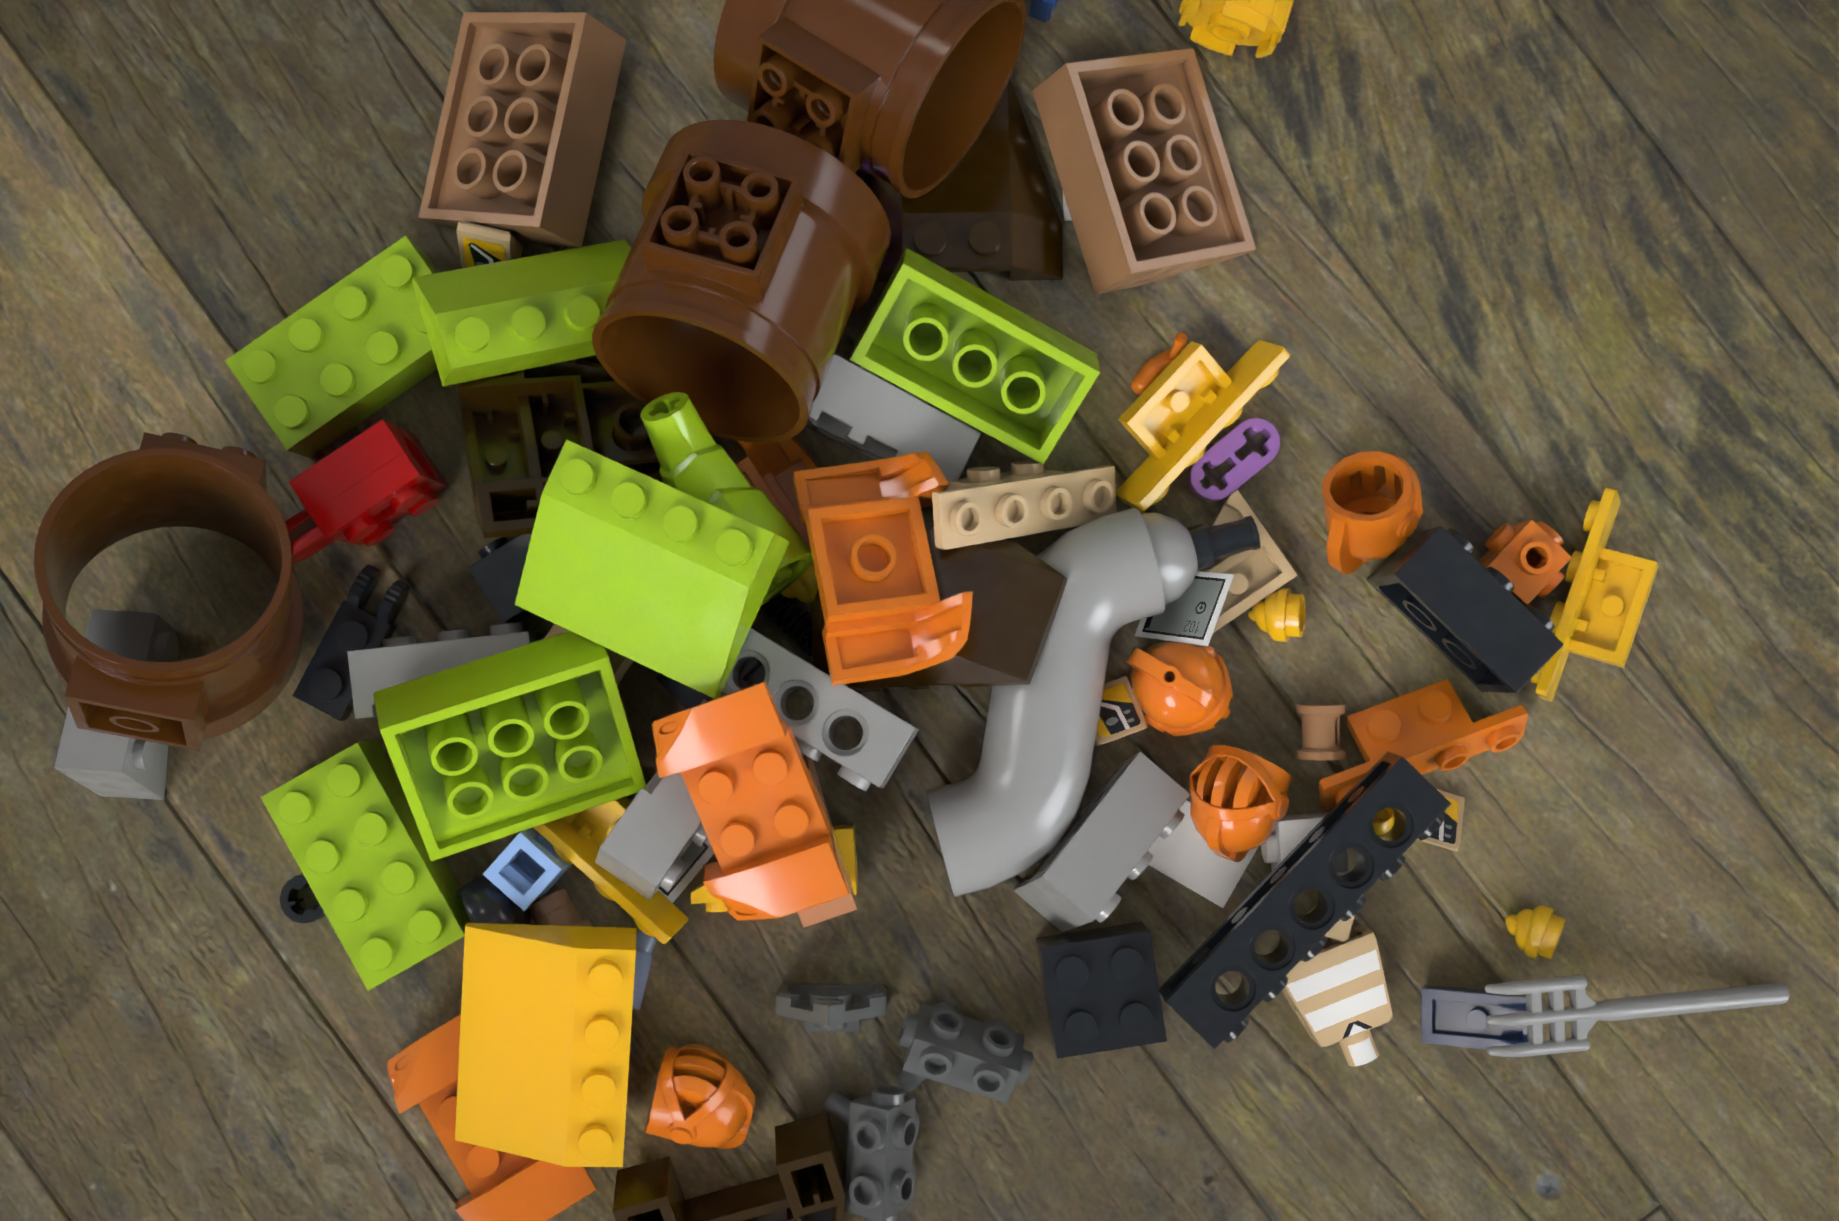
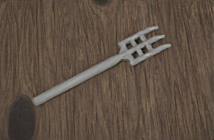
[1485,975,1790,1057]

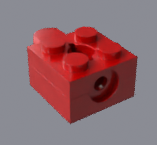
[285,419,449,563]

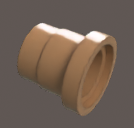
[529,888,593,926]

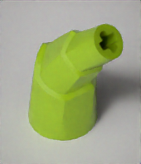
[641,392,813,606]

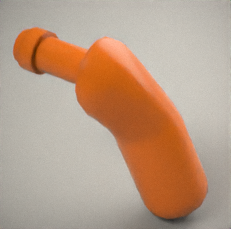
[1131,332,1188,395]

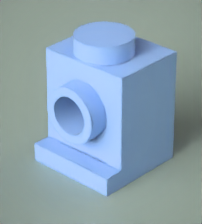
[483,828,572,911]

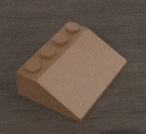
[418,12,627,248]
[1032,48,1256,295]

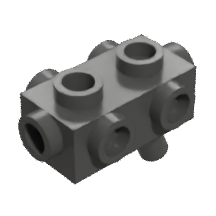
[897,1002,1033,1104]
[825,1085,920,1221]

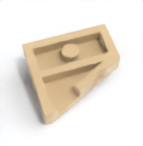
[1197,490,1297,633]

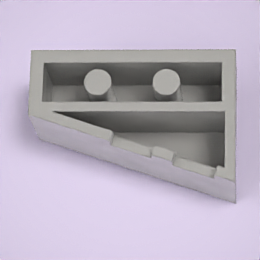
[807,354,981,491]
[54,609,179,800]
[347,622,541,719]
[595,699,708,900]
[1013,752,1190,932]

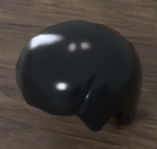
[456,876,531,925]

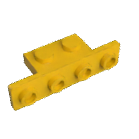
[1116,340,1290,512]
[1531,487,1659,702]
[533,797,688,944]

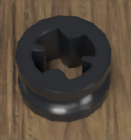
[280,874,326,924]

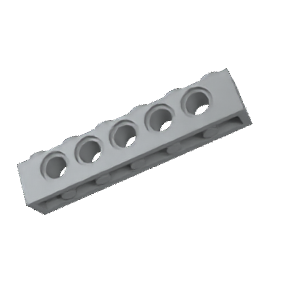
[713,628,919,791]

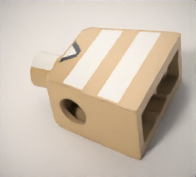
[1282,925,1393,1067]

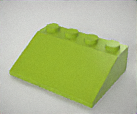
[515,439,790,699]
[373,631,646,861]

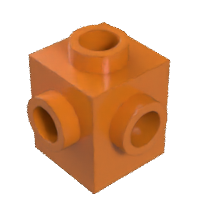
[1478,520,1572,606]

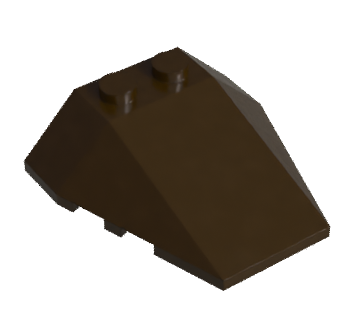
[864,79,1063,282]
[458,358,664,538]
[811,504,1067,692]

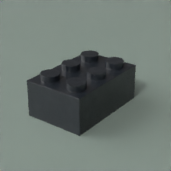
[1367,526,1564,693]

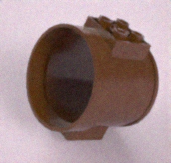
[714,0,1026,198]
[592,120,891,443]
[34,432,304,751]

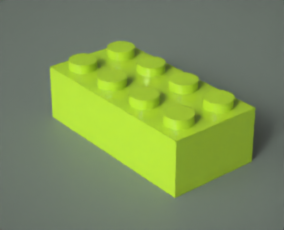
[225,235,439,458]
[850,248,1100,464]
[261,740,473,991]

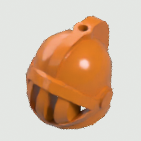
[1321,451,1423,575]
[1126,641,1234,736]
[1189,745,1293,862]
[644,1044,755,1149]

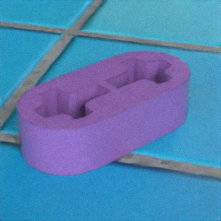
[1187,418,1280,502]

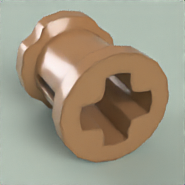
[1296,704,1346,761]

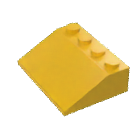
[455,923,637,1167]

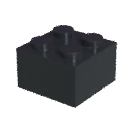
[1036,922,1167,1059]

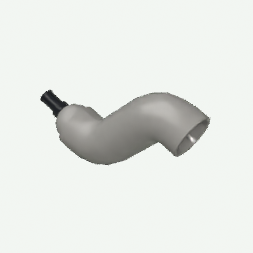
[926,508,1260,897]

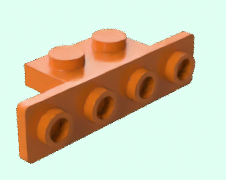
[1319,678,1529,811]

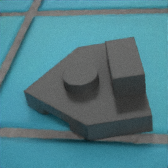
[776,983,887,1032]

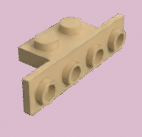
[932,460,1117,550]

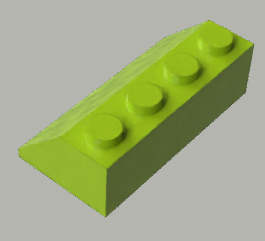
[412,239,632,386]

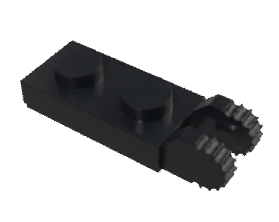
[292,564,410,721]

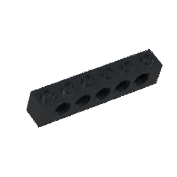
[1159,751,1451,1049]

